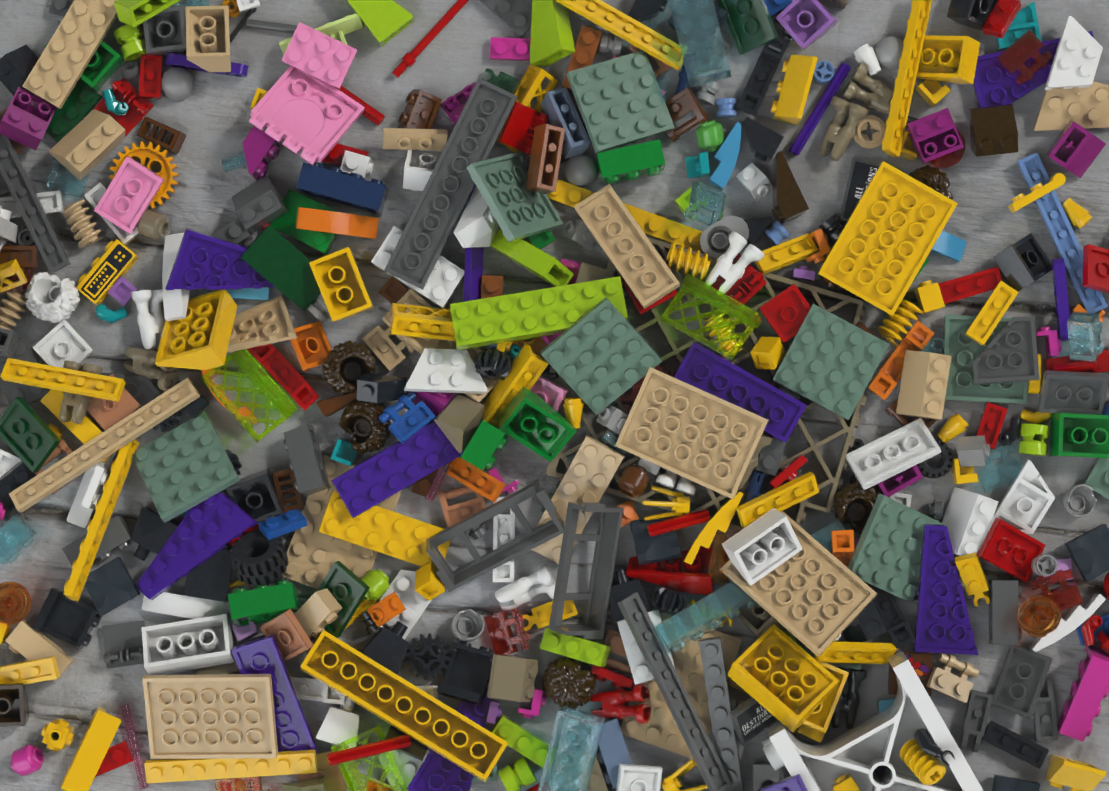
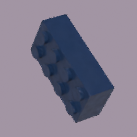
[296,162,389,216]

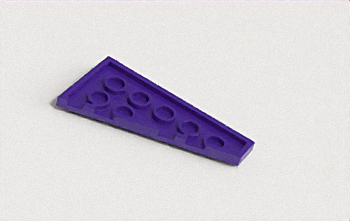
[973,31,1094,108]
[165,228,276,290]
[135,492,258,600]
[913,524,978,655]
[407,686,492,791]

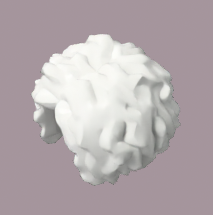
[25,272,80,323]

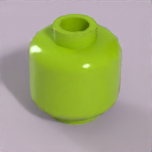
[361,569,389,601]

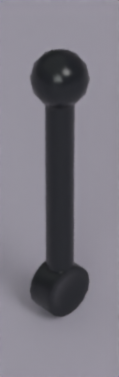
[230,8,257,43]

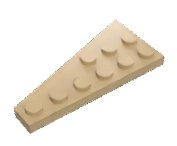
[1032,81,1109,131]
[227,295,297,353]

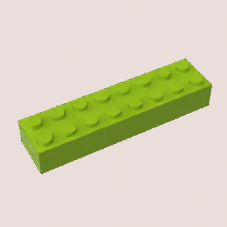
[450,276,628,350]

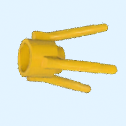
[642,486,690,520]
[661,759,708,791]

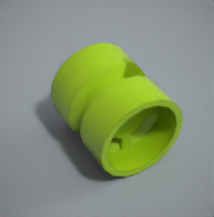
[113,24,147,61]
[1018,423,1049,456]
[497,756,537,791]

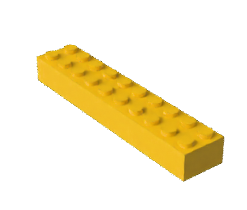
[300,630,508,782]

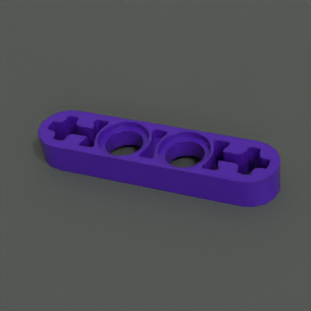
[165,53,249,77]
[1052,258,1071,341]

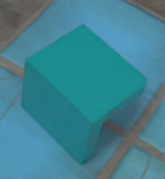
[330,439,358,467]

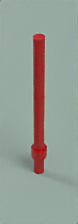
[392,0,469,78]

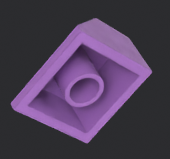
[776,0,839,49]

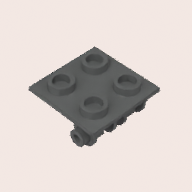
[102,620,145,668]

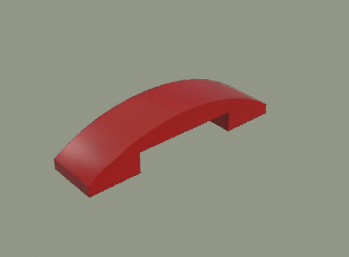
[247,344,320,411]

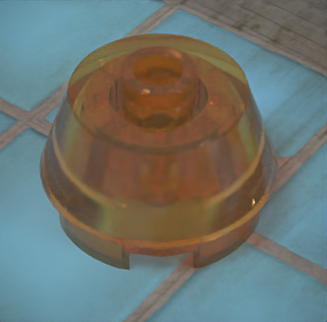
[0,582,31,625]
[1017,595,1061,637]

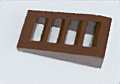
[137,116,186,154]
[316,392,357,417]
[272,468,304,513]

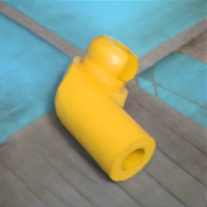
[1019,408,1052,424]

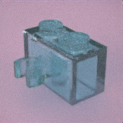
[1067,312,1104,361]
[0,515,36,564]

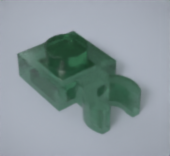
[481,68,521,94]

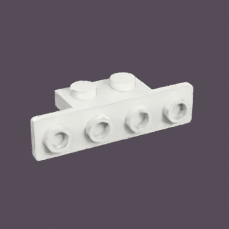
[67,451,117,528]

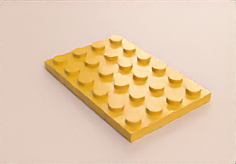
[818,161,958,316]

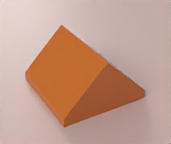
[290,321,332,372]

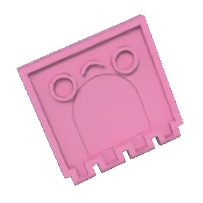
[249,66,365,165]

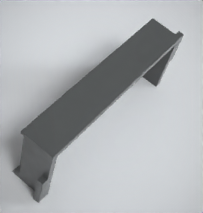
[426,480,564,592]
[549,502,623,639]

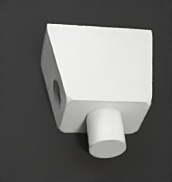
[316,697,361,748]

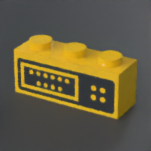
[76,239,140,305]

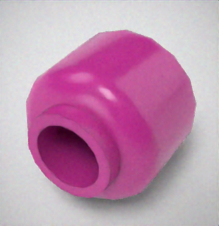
[10,744,44,776]

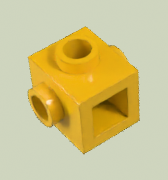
[41,718,75,751]

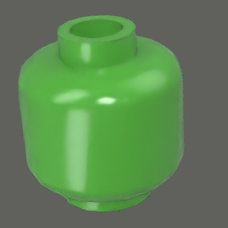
[695,119,725,152]

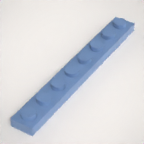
[1017,152,1108,315]

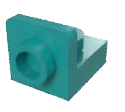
[685,152,710,179]

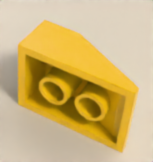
[916,35,980,84]
[1045,754,1107,791]

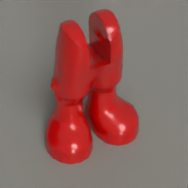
[590,683,651,724]

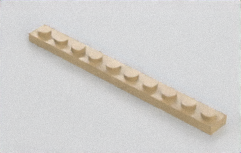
[9,377,200,513]

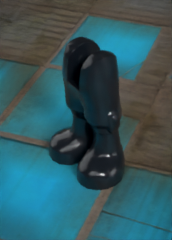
[831,667,868,729]

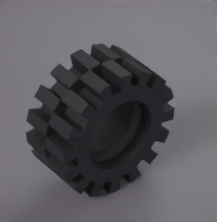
[917,440,954,478]

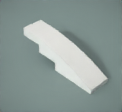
[162,232,190,321]
[1029,593,1106,652]

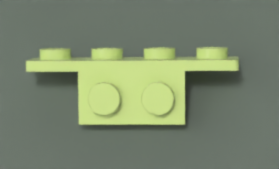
[279,13,363,55]

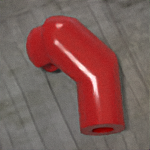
[1081,615,1103,646]

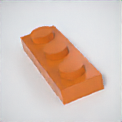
[444,457,506,503]

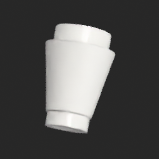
[854,44,882,77]

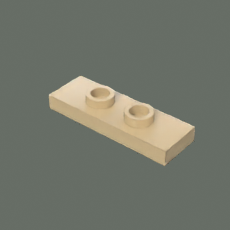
[382,128,448,151]

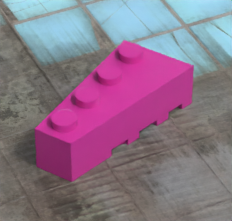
[1057,645,1109,742]

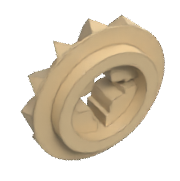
[854,115,886,149]

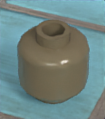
[137,210,170,240]

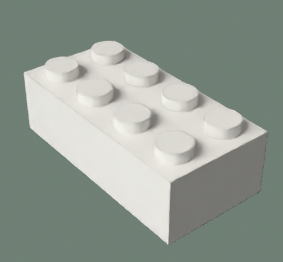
[371,226,465,309]
[141,614,235,675]

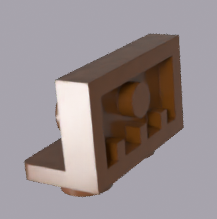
[398,89,442,129]

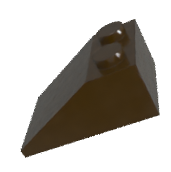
[772,151,809,224]

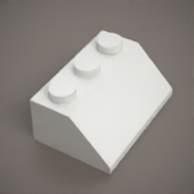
[403,150,442,191]
[941,487,999,558]
[722,508,803,586]
[617,609,676,685]

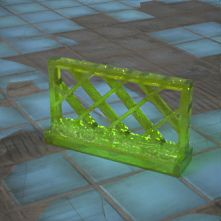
[660,274,762,360]
[201,349,298,443]
[331,725,408,791]

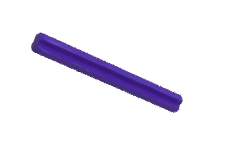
[789,62,851,156]

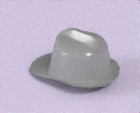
[700,216,749,258]

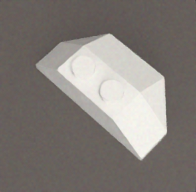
[454,186,499,248]

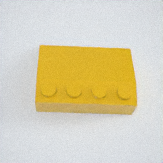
[155,289,237,370]
[728,624,839,733]

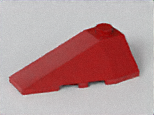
[626,546,717,595]

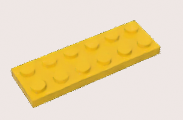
[318,491,451,567]

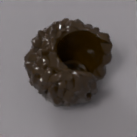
[909,165,953,200]
[322,340,375,394]
[339,400,391,453]
[833,481,882,534]
[542,657,596,709]

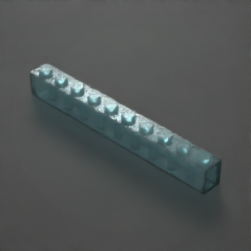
[655,519,845,653]

